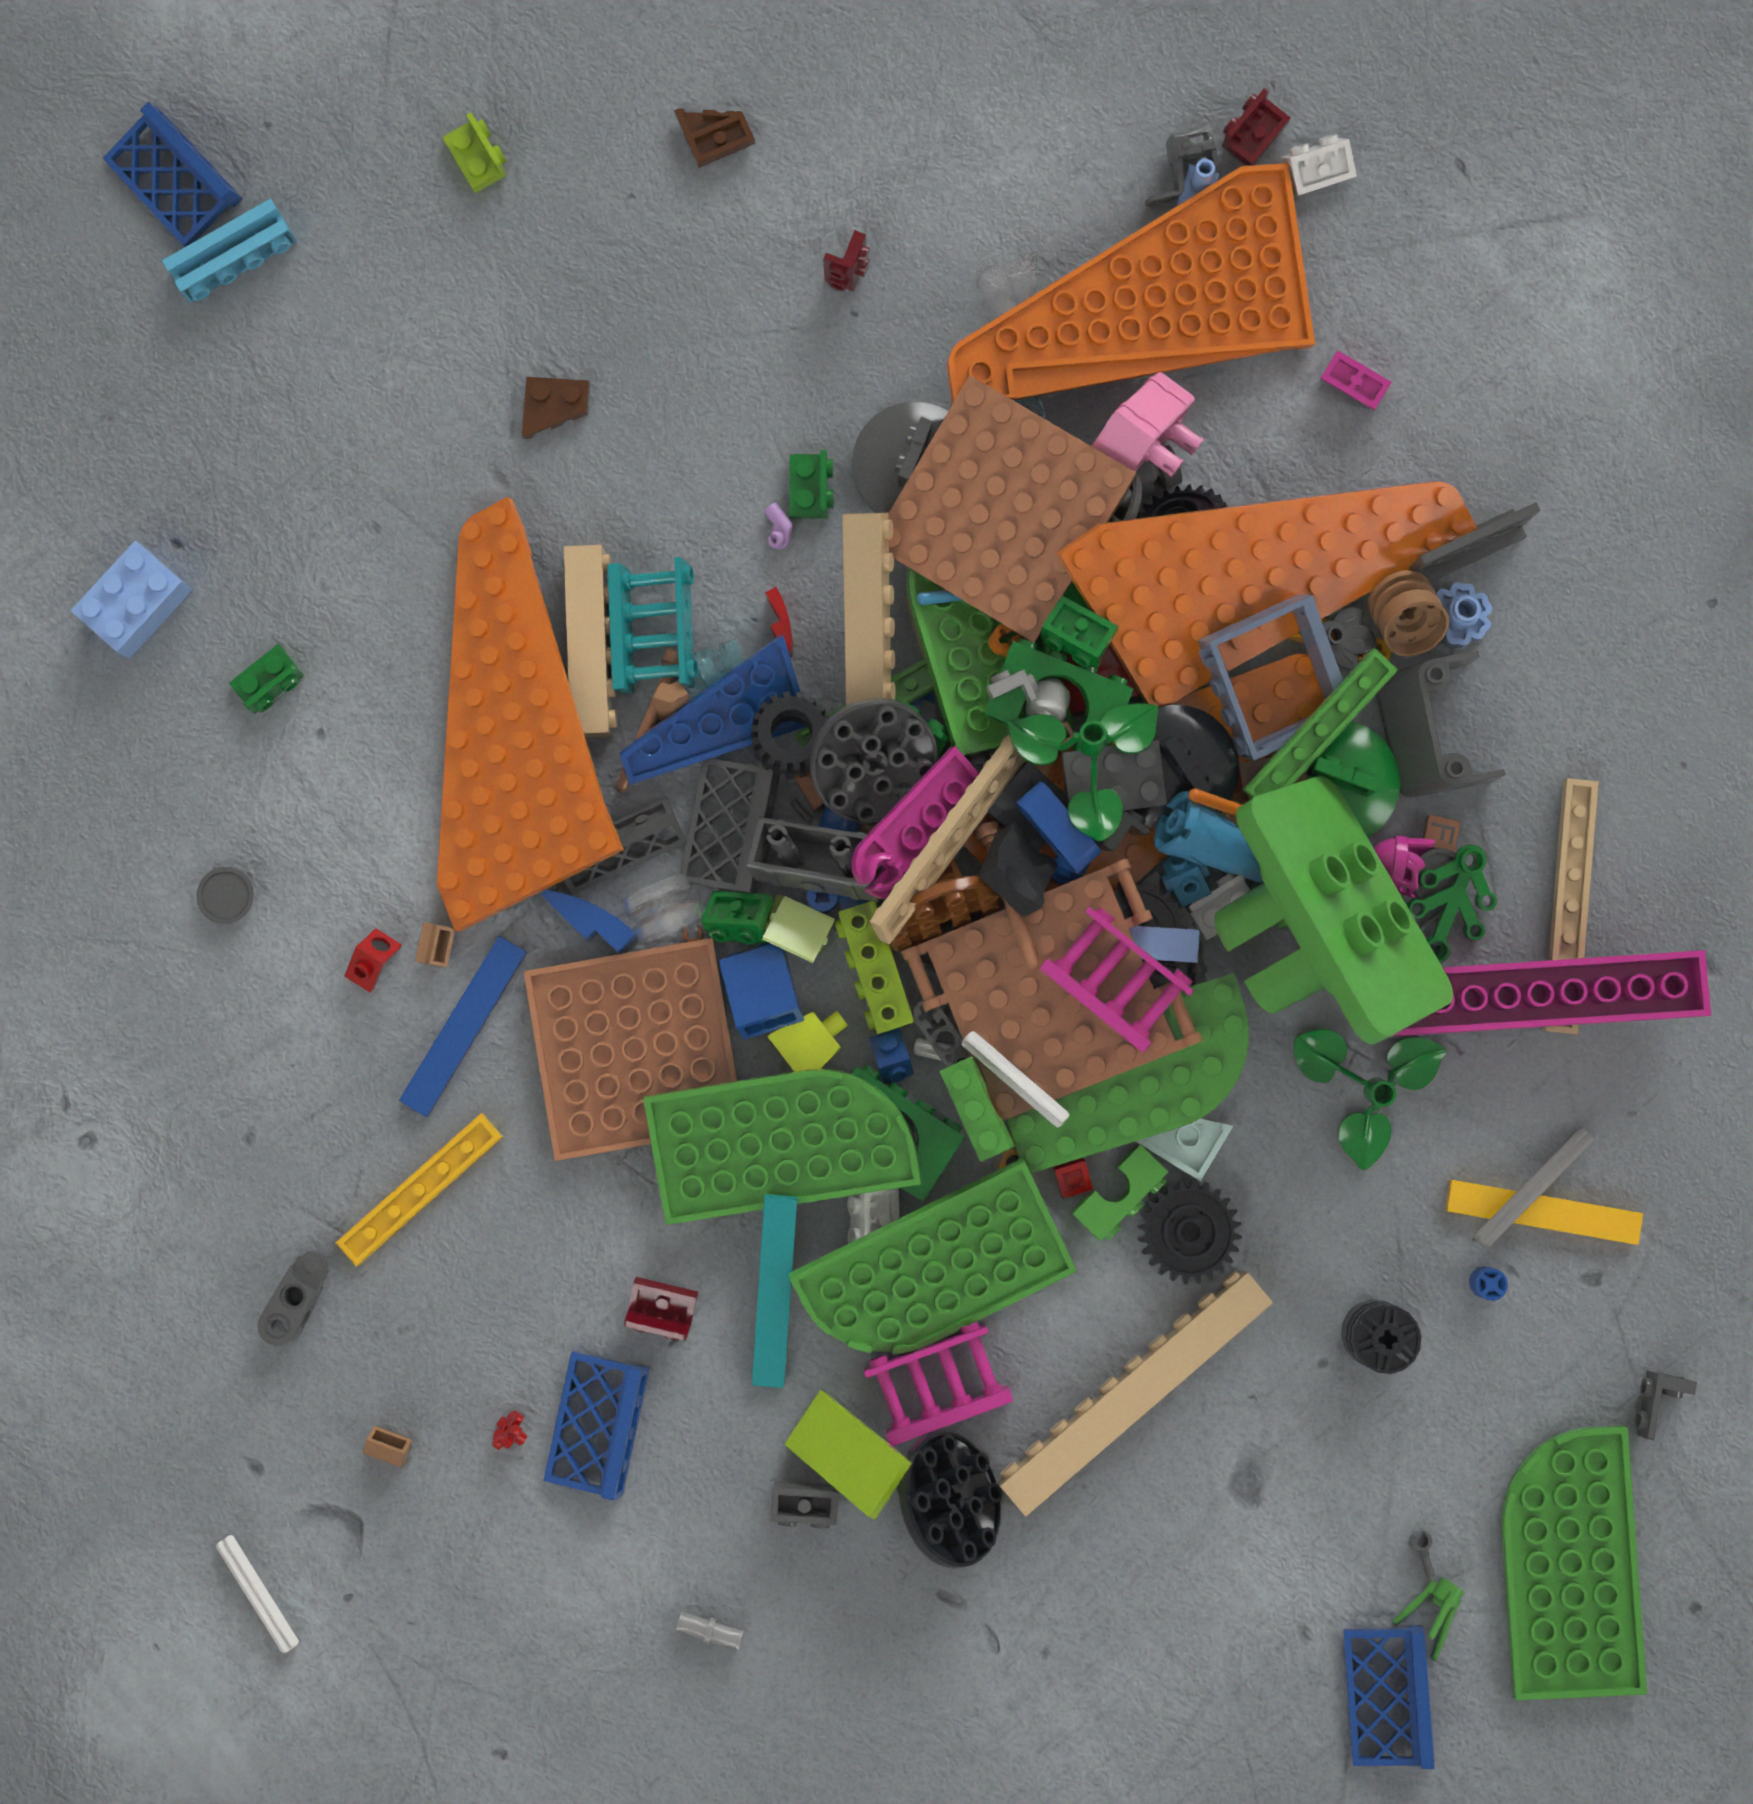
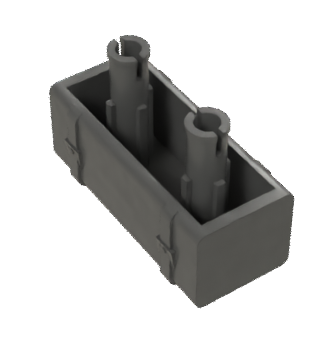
[747,817,883,902]

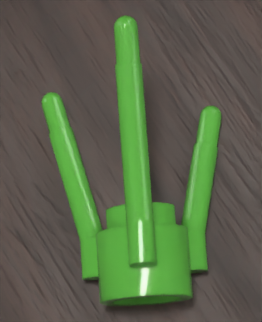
[1393,1577,1465,1661]

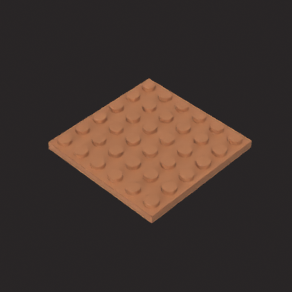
[888,375,1137,643]
[523,938,738,1161]

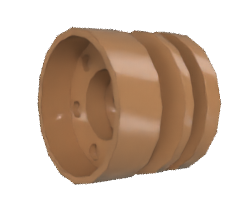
[1368,570,1449,657]

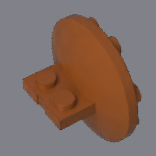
[884,858,1003,951]

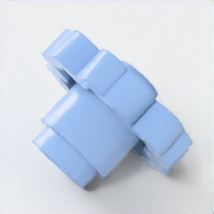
[1436,582,1493,648]

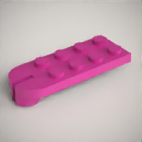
[851,746,979,899]

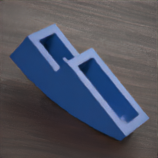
[541,890,639,954]

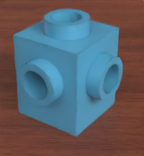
[1161,856,1211,907]

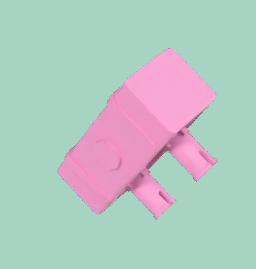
[1092,372,1204,477]

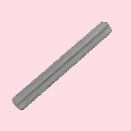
[1474,1129,1593,1248]

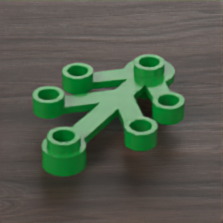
[1406,844,1497,963]

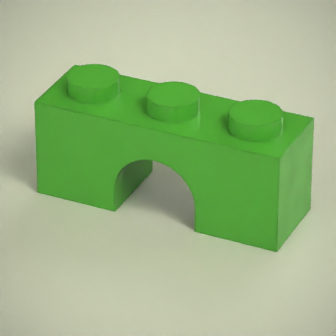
[940,1057,1015,1162]
[1070,1144,1168,1241]

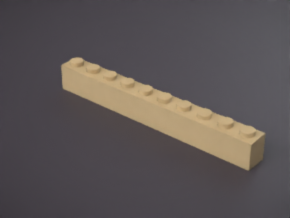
[999,1270,1273,1517]

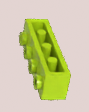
[834,901,914,1034]

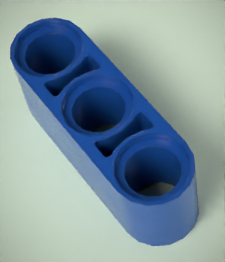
[1015,781,1101,874]

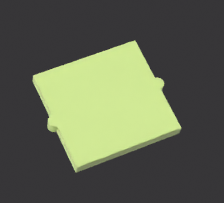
[762,896,835,963]

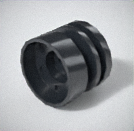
[1341,1299,1422,1374]

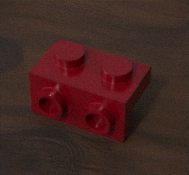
[1222,88,1291,166]
[823,230,870,292]
[623,1277,699,1341]

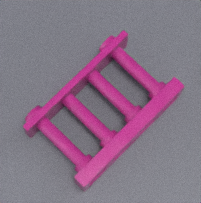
[1039,907,1194,1053]
[864,1321,1013,1446]

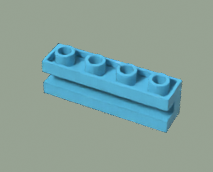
[162,198,297,303]

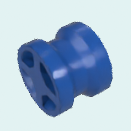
[806,890,839,913]
[1469,1266,1508,1301]

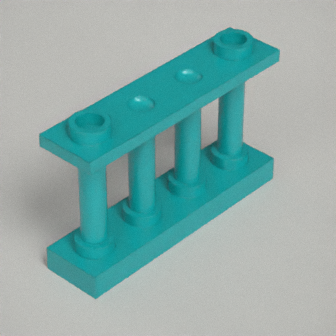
[607,557,698,694]

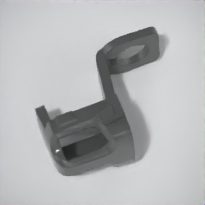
[1145,129,1219,207]

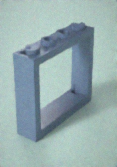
[1198,594,1343,761]

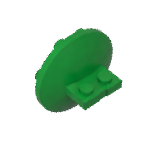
[1306,721,1400,837]

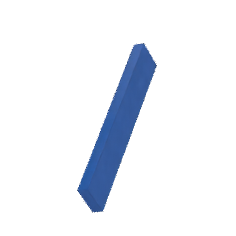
[399,936,528,1117]

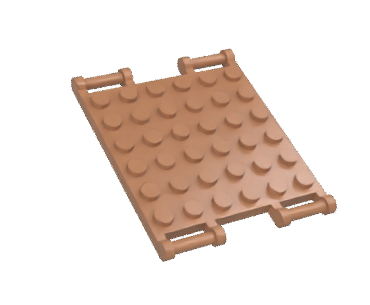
[901,858,1203,1121]

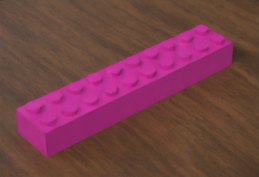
[1390,950,1711,1037]

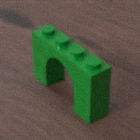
[982,638,1133,751]
[852,1065,965,1202]

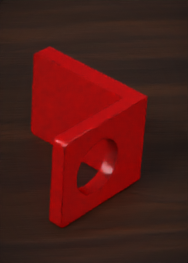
[344,929,402,993]

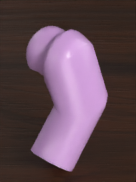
[764,502,793,549]

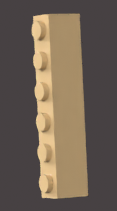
[842,513,896,706]
[564,544,617,739]

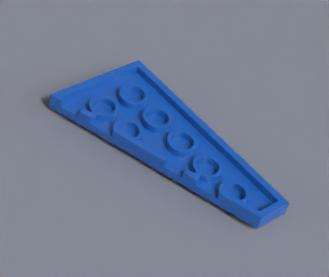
[619,634,805,785]

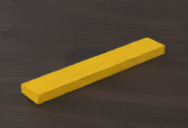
[335,1113,503,1267]
[1445,1179,1643,1245]

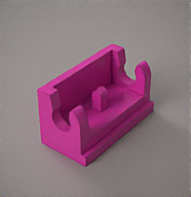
[1320,350,1392,410]

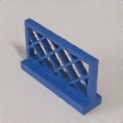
[103,101,243,247]
[543,1351,650,1501]
[1343,1625,1435,1769]

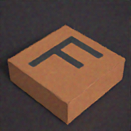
[1422,815,1461,852]

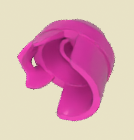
[1374,835,1435,898]

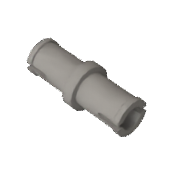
[676,1611,745,1651]

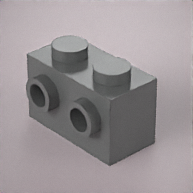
[770,1481,839,1529]

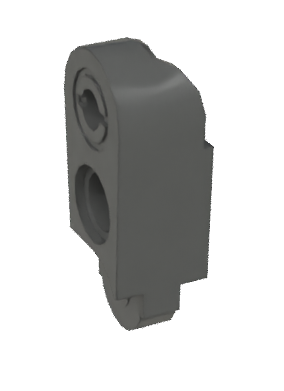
[258,1251,329,1346]

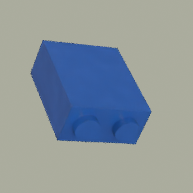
[719,942,804,1040]

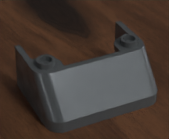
[1376,651,1505,797]

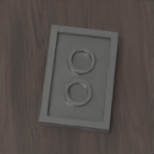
[1061,740,1167,811]

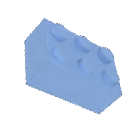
[70,540,193,659]

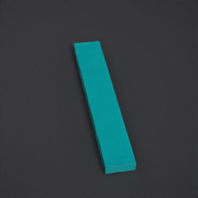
[752,1194,798,1388]

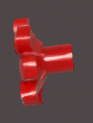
[492,1411,527,1450]

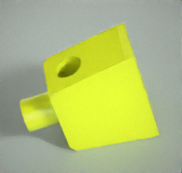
[767,1011,848,1072]

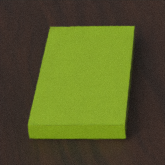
[784,1390,912,1520]

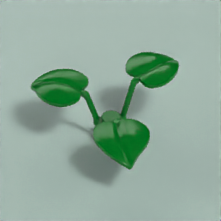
[1008,703,1159,841]
[1293,1029,1447,1170]

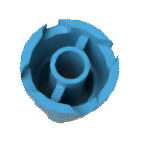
[1154,791,1263,883]

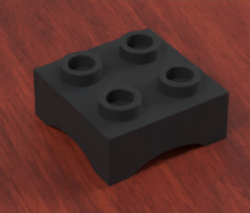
[986,761,1068,851]
[978,822,1058,918]

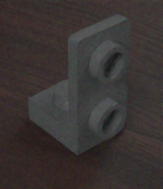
[1635,1370,1697,1440]

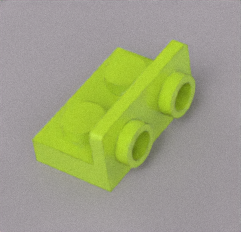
[442,112,507,193]

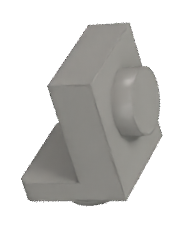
[986,670,1039,703]

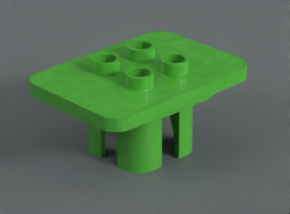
[1214,776,1453,1044]

